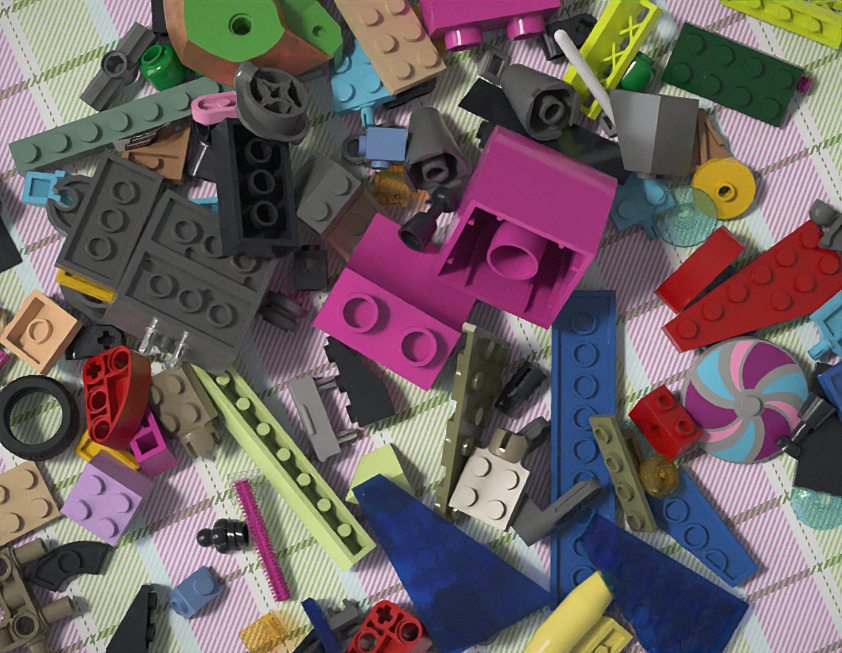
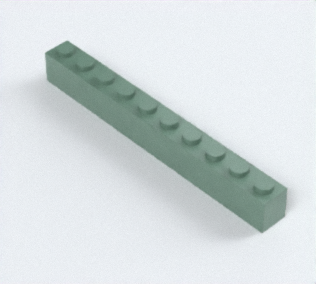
[8,65,323,178]

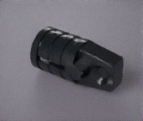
[494,360,548,419]

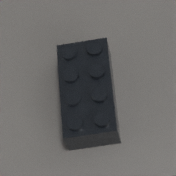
[211,117,299,258]

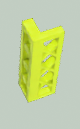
[562,0,663,120]
[720,0,842,50]

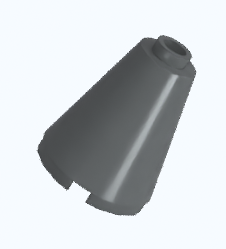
[500,63,580,141]
[403,107,468,195]

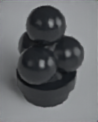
[196,518,249,554]

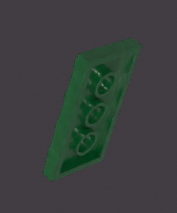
[660,20,804,127]

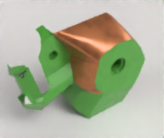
[163,0,343,87]

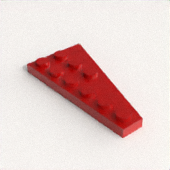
[661,219,842,354]

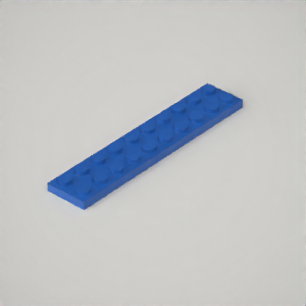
[550,290,616,611]

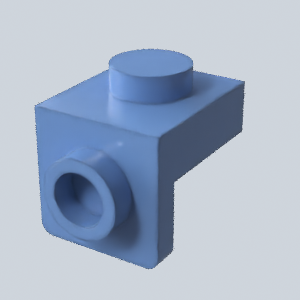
[167,565,223,620]

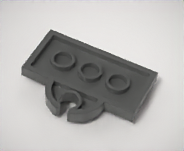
[46,150,164,292]

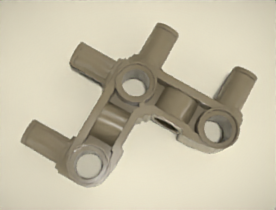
[0,537,76,653]

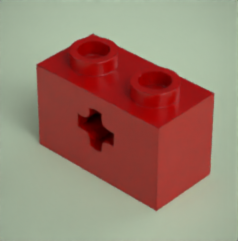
[628,384,704,465]

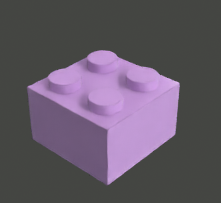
[60,449,156,547]

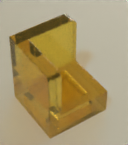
[239,609,290,653]

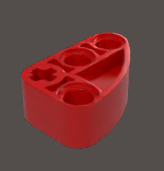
[654,225,746,315]
[82,345,151,451]
[344,600,434,653]

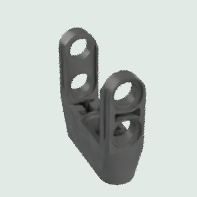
[511,416,603,547]

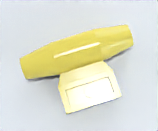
[523,566,633,653]

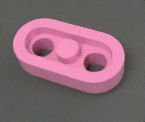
[191,91,238,126]

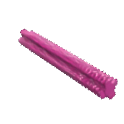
[232,478,291,602]

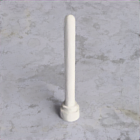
[554,30,619,143]

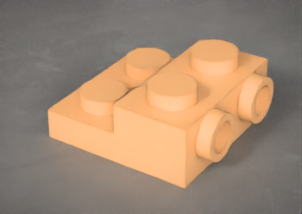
[0,289,83,376]

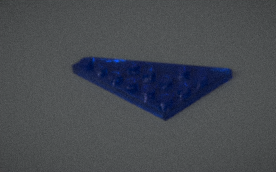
[352,473,556,653]
[579,512,750,653]

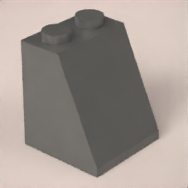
[609,89,699,181]
[292,151,365,240]

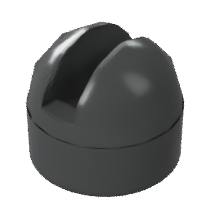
[809,199,837,226]

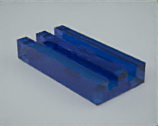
[301,597,344,653]

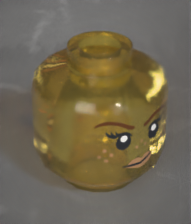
[373,165,418,207]

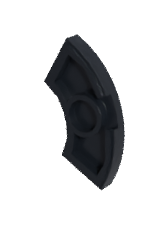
[26,540,111,593]

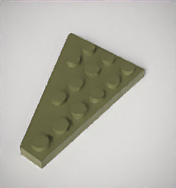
[432,322,512,525]

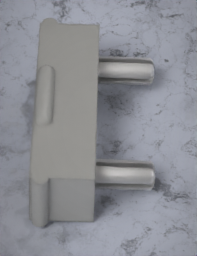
[287,374,357,463]

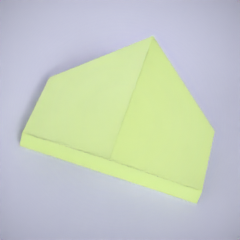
[345,443,417,514]

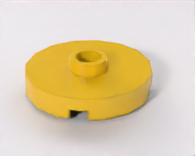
[691,157,756,220]

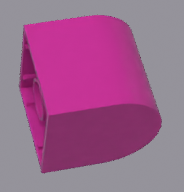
[429,124,618,330]

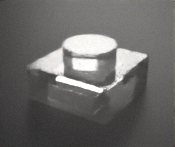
[227,468,264,505]

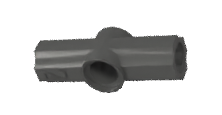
[79,21,159,112]

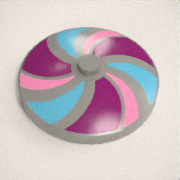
[680,336,809,464]

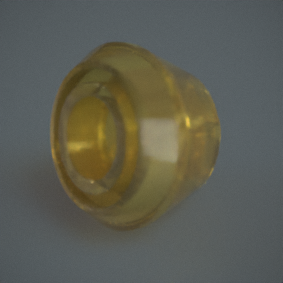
[637,454,679,499]

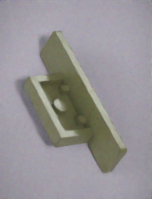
[589,415,657,533]

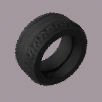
[0,375,80,461]

